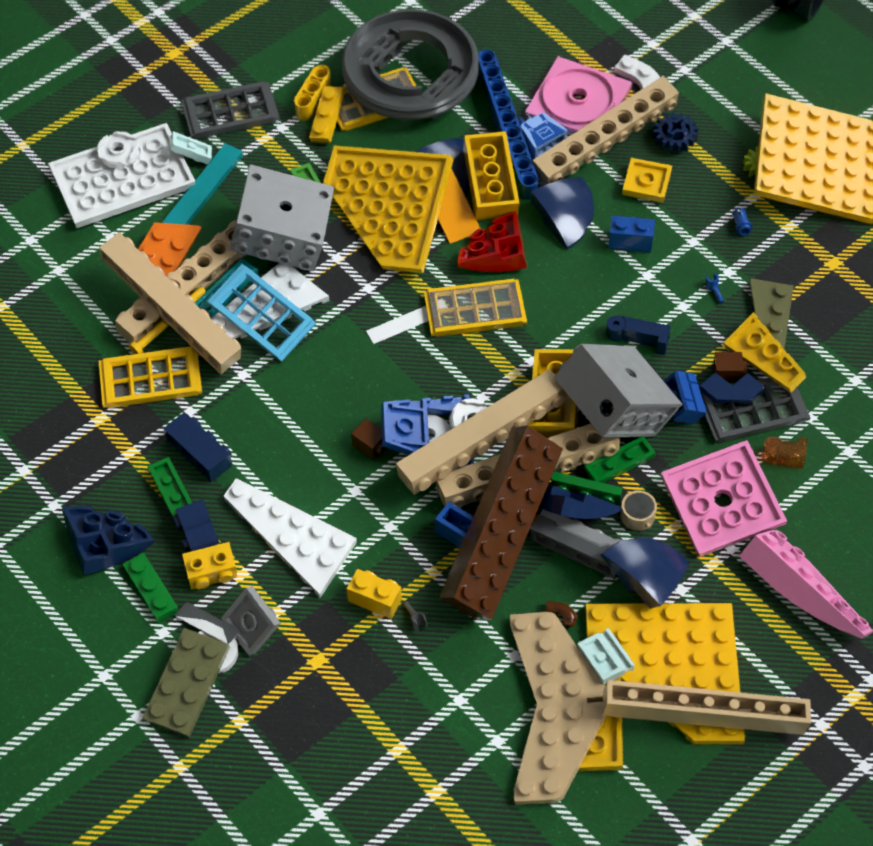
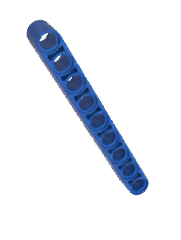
[478,49,538,200]

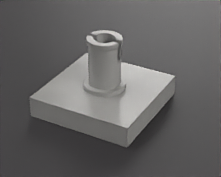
[221,586,281,656]

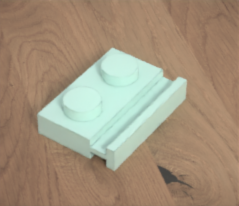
[578,628,635,685]

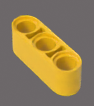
[294,65,331,121]

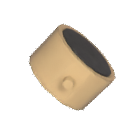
[620,490,657,531]

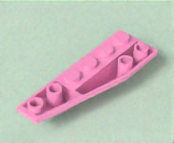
[739,530,873,638]

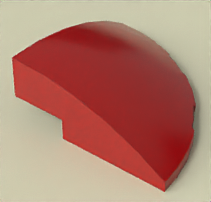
[458,211,527,272]

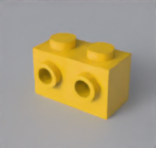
[182,542,238,590]
[347,569,402,619]

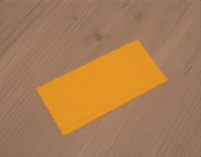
[438,169,480,244]

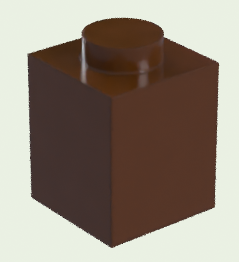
[712,352,747,383]
[351,418,387,460]

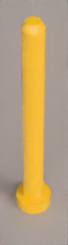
[128,287,206,354]

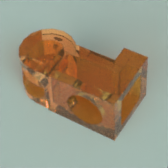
[761,437,808,469]

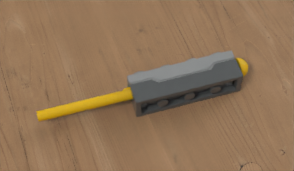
[530,509,622,579]

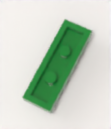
[584,437,656,483]
[147,457,192,520]
[551,472,623,506]
[123,553,179,623]

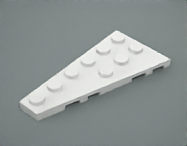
[211,263,329,339]
[224,478,357,598]

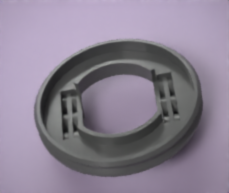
[342,9,479,120]

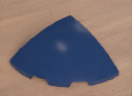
[415,138,469,195]
[531,177,594,250]
[539,485,621,519]
[62,506,154,575]
[600,537,689,609]

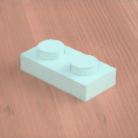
[170,131,212,164]

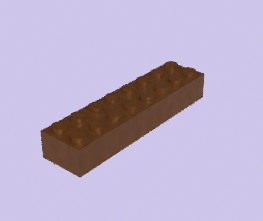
[439,425,563,620]

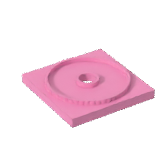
[525,56,632,134]
[661,440,787,557]

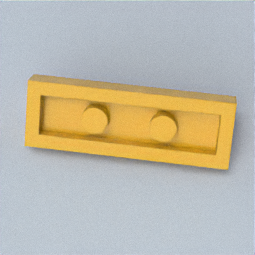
[309,86,345,143]

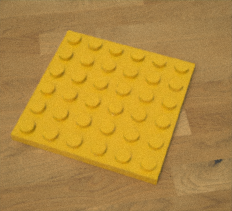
[754,94,873,224]

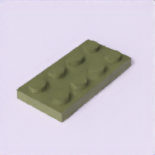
[143,628,230,738]

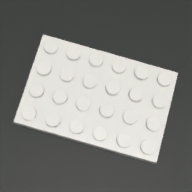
[49,123,196,229]

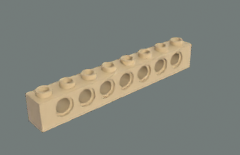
[533,76,679,185]
[115,220,247,343]
[436,424,620,508]

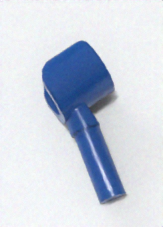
[705,273,724,304]

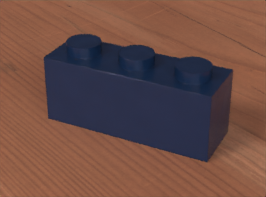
[164,412,232,482]

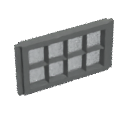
[181,81,280,139]
[701,378,811,443]

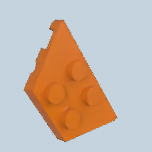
[138,223,202,276]

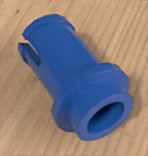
[732,208,752,236]

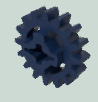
[653,112,699,153]

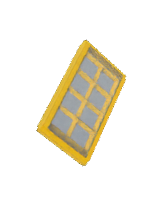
[337,68,416,131]
[424,279,527,337]
[99,346,202,408]

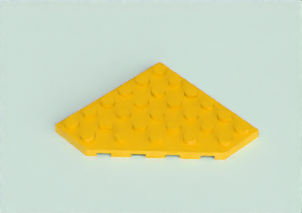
[323,146,454,273]
[585,603,745,745]

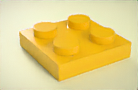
[622,158,672,203]

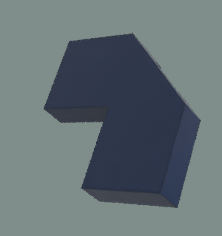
[699,372,764,404]

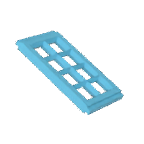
[207,264,316,362]

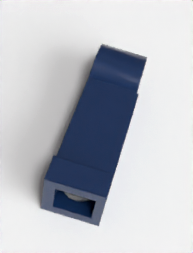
[606,316,671,355]

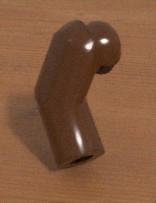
[546,601,578,627]

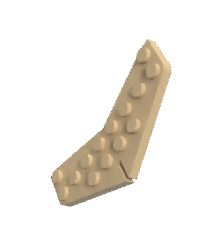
[510,612,606,805]

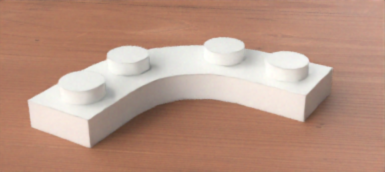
[614,55,660,113]

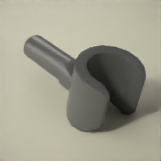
[403,602,428,632]

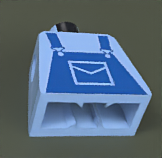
[519,113,567,159]

